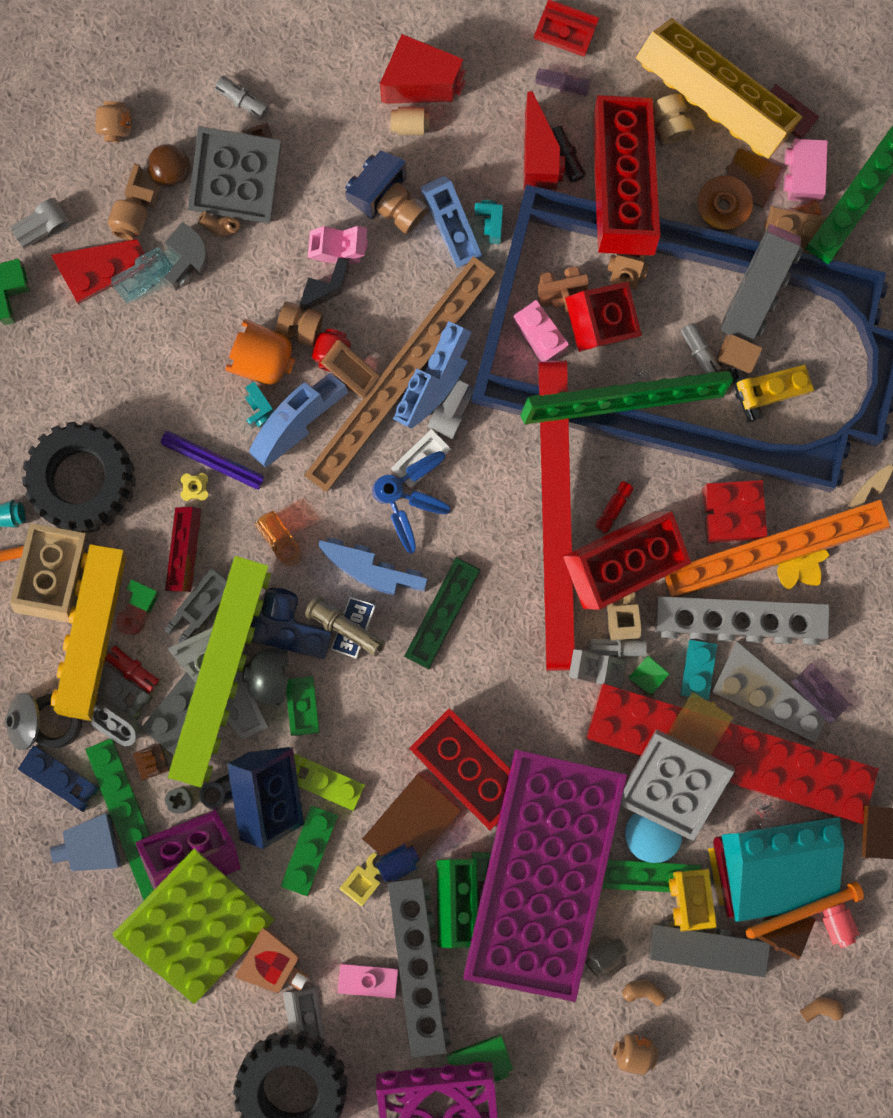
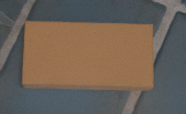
[320,340,380,398]

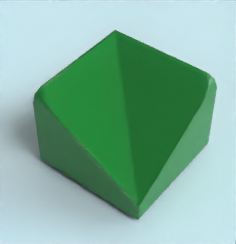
[628,656,669,696]

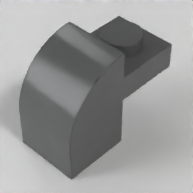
[164,221,208,291]

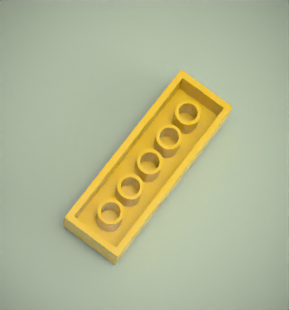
[636,18,803,159]

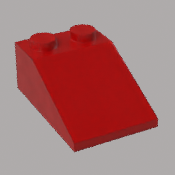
[523,91,565,190]

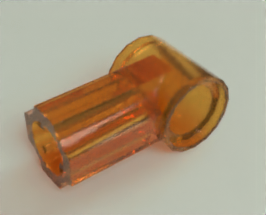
[254,510,302,566]

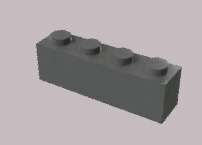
[721,223,803,343]
[648,919,770,978]

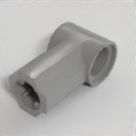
[10,198,70,249]
[428,381,474,439]

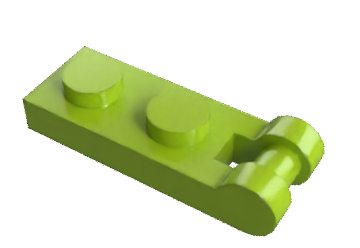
[294,753,365,811]

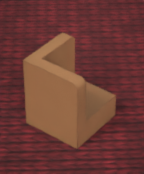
[124,163,162,209]
[716,335,762,373]

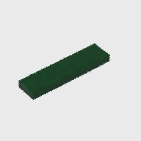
[404,557,481,670]

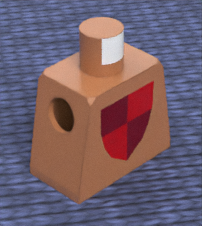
[235,927,309,993]

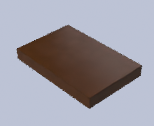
[362,774,461,876]

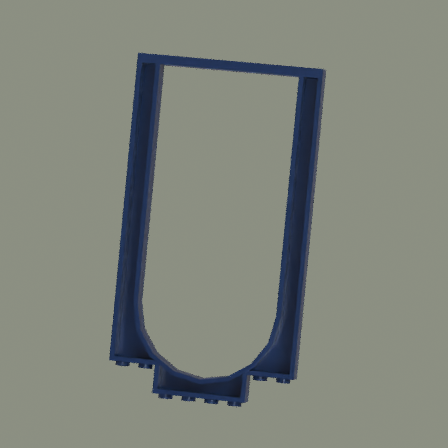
[472,185,893,492]

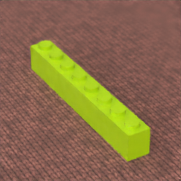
[168,556,272,787]

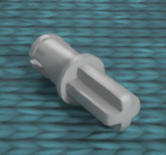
[681,323,722,374]
[590,638,647,659]

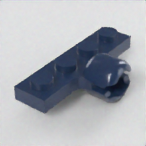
[250,588,332,659]

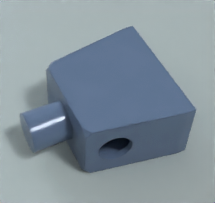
[50,814,122,871]

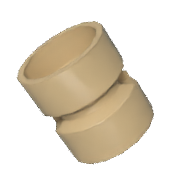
[653,93,696,145]

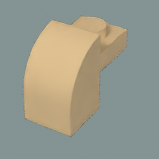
[607,592,641,640]

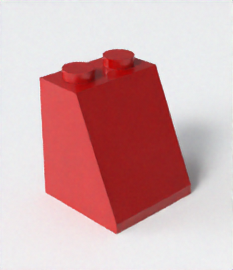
[380,34,466,104]

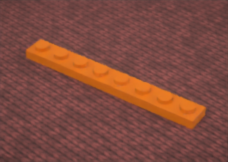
[665,500,890,597]

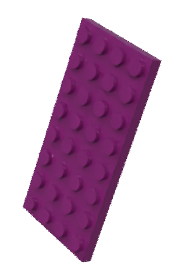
[463,749,627,1002]

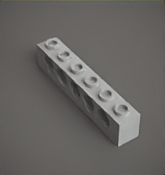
[654,596,829,645]

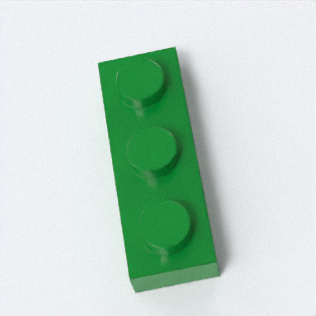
[280,805,338,896]

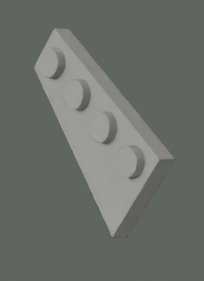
[167,627,268,739]
[711,642,827,743]

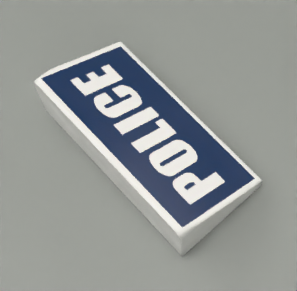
[330,597,376,659]

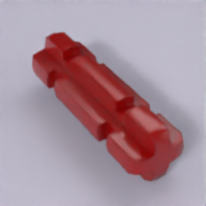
[595,481,634,533]

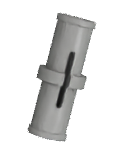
[215,75,270,120]

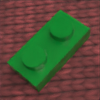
[286,676,320,736]

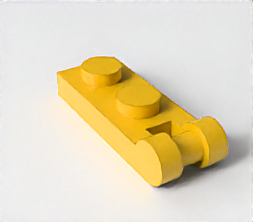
[736,365,814,410]

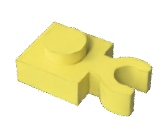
[339,853,389,906]

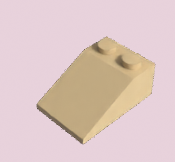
[10,523,86,623]

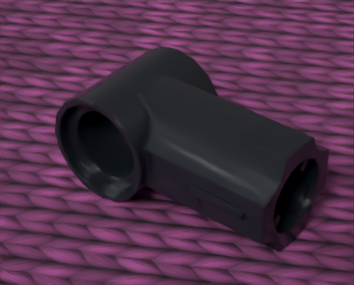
[199,773,233,810]

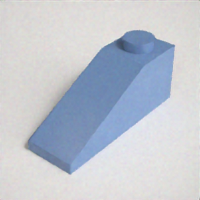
[420,175,482,268]

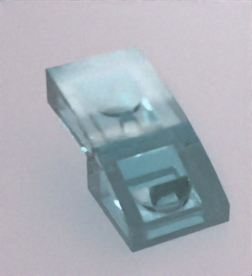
[111,247,173,304]

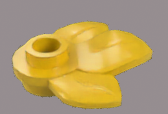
[777,549,829,590]

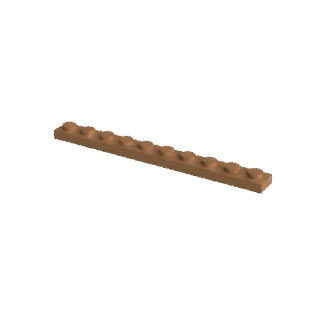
[304,256,496,493]

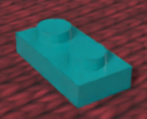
[680,640,717,701]

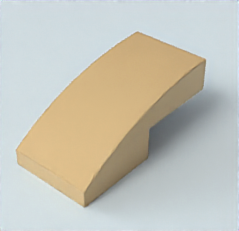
[845,464,893,511]

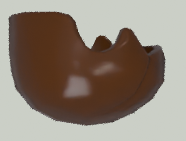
[146,144,191,187]

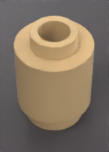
[391,107,430,136]

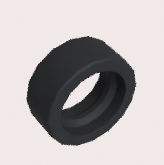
[35,694,82,748]

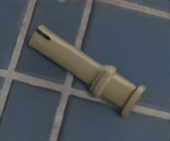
[305,596,385,657]

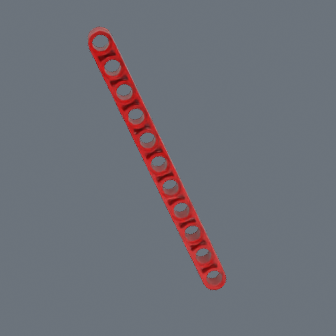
[538,361,574,671]

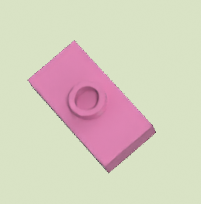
[338,963,398,998]

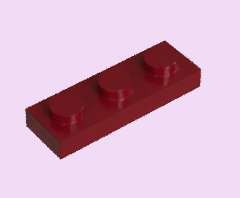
[165,507,201,592]

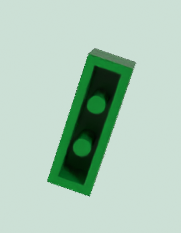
[436,859,478,948]

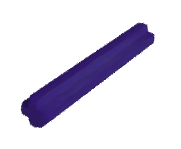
[161,431,265,490]

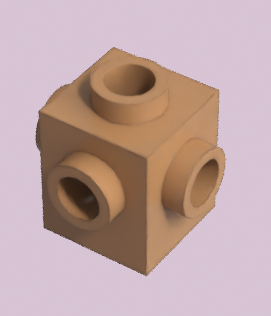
[607,254,649,290]

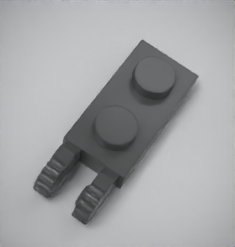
[164,567,227,643]

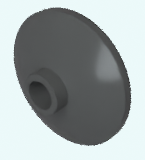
[5,693,40,750]

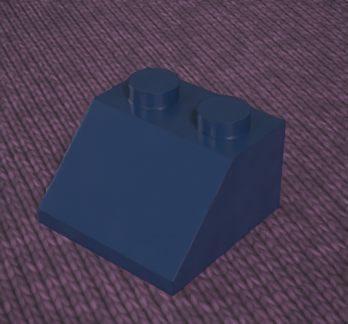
[345,150,407,219]

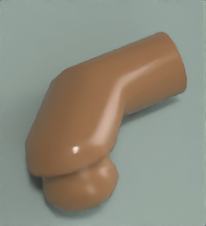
[622,979,667,1006]

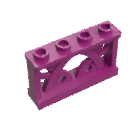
[376,1062,497,1118]

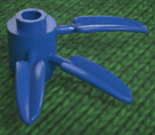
[372,451,451,554]

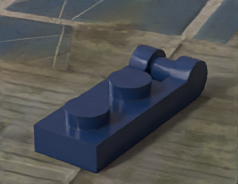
[18,745,100,812]

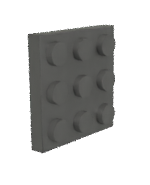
[188,126,282,224]

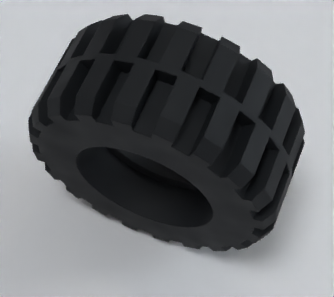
[22,422,136,533]
[233,1029,348,1118]

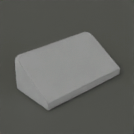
[283,986,326,1044]

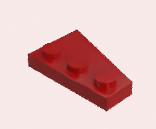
[51,239,151,305]

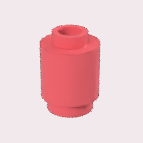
[822,903,860,948]

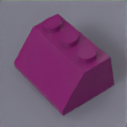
[135,810,241,890]

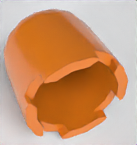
[225,318,296,385]

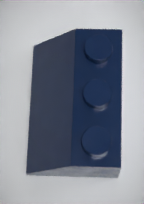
[227,747,304,849]

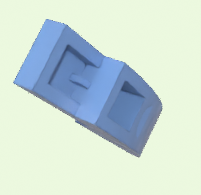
[393,321,472,428]
[249,373,349,467]
[318,538,427,596]

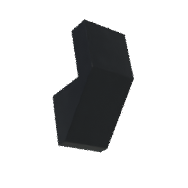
[300,258,350,311]

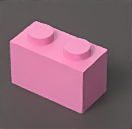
[783,139,827,202]
[512,300,569,361]

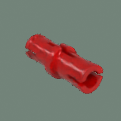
[105,645,160,694]

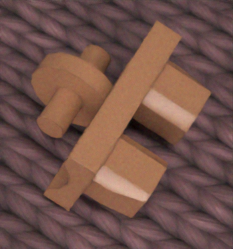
[538,266,589,313]

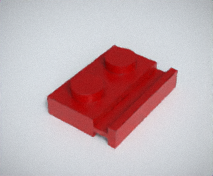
[534,0,599,57]

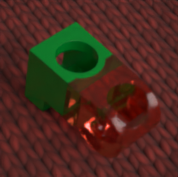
[116,579,160,635]

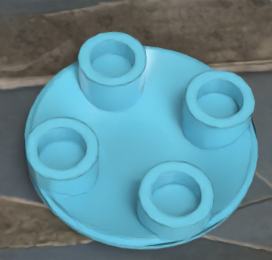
[625,813,682,863]

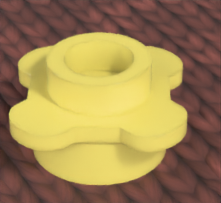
[180,473,209,501]

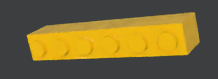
[51,545,126,721]

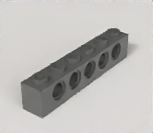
[388,877,451,1058]

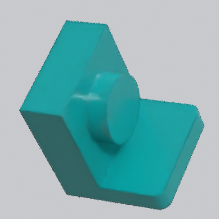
[474,200,503,244]
[245,381,274,428]

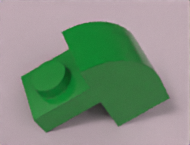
[0,259,30,326]

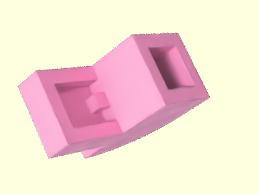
[308,226,368,264]

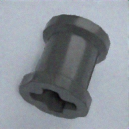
[165,788,194,814]

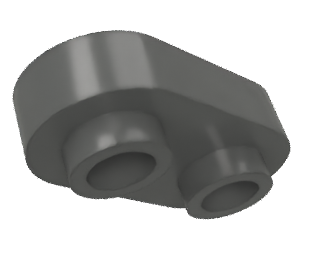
[89,700,141,746]

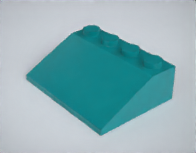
[722,817,844,922]

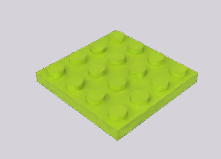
[112,848,275,1004]

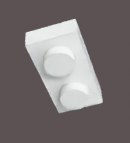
[391,429,451,489]

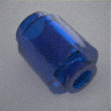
[375,843,420,883]

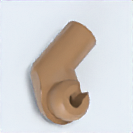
[197,211,240,237]
[799,997,845,1023]

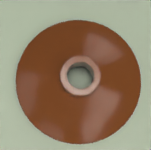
[697,176,753,230]

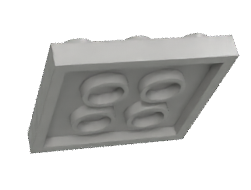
[620,729,734,841]

